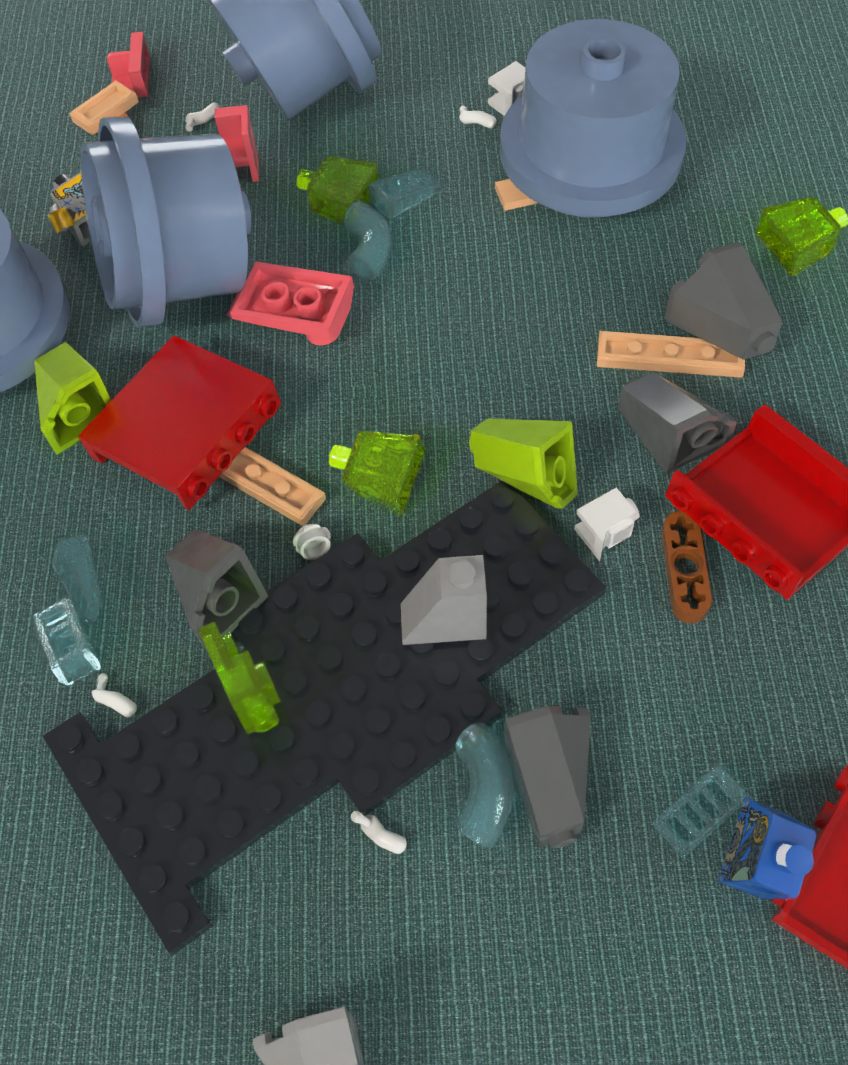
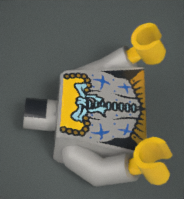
[48,172,91,247]

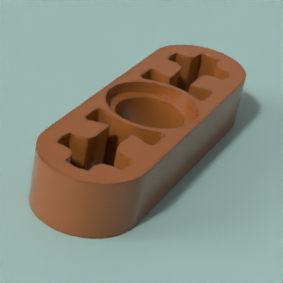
[661,511,712,623]

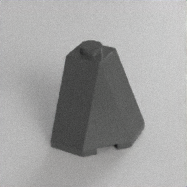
[664,242,783,360]
[618,372,737,474]
[165,529,268,653]
[503,705,591,849]

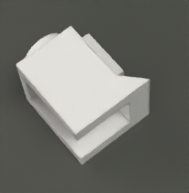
[488,61,525,116]
[574,487,640,562]

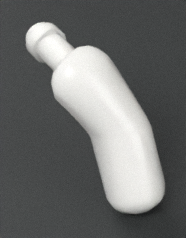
[185,102,220,132]
[459,106,497,129]
[91,673,137,717]
[351,811,407,854]

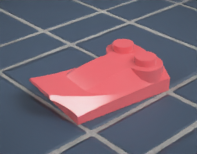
[226,262,354,345]

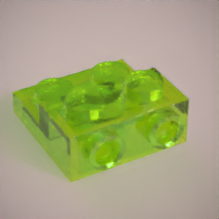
[198,622,281,735]

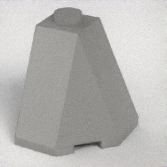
[401,555,487,645]
[253,1007,364,1065]

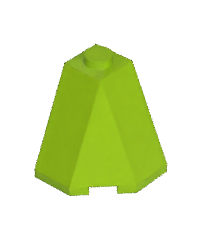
[34,342,111,455]
[469,418,578,509]

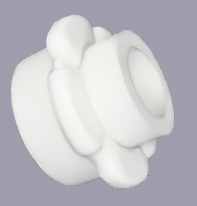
[293,524,330,560]

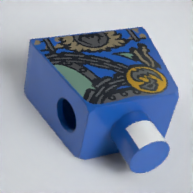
[718,797,816,899]

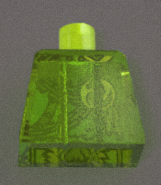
[297,156,379,230]
[755,197,848,277]
[329,431,426,516]

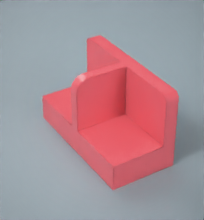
[107,32,151,98]
[215,105,259,182]

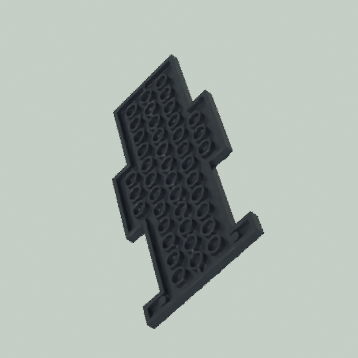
[43,481,606,955]

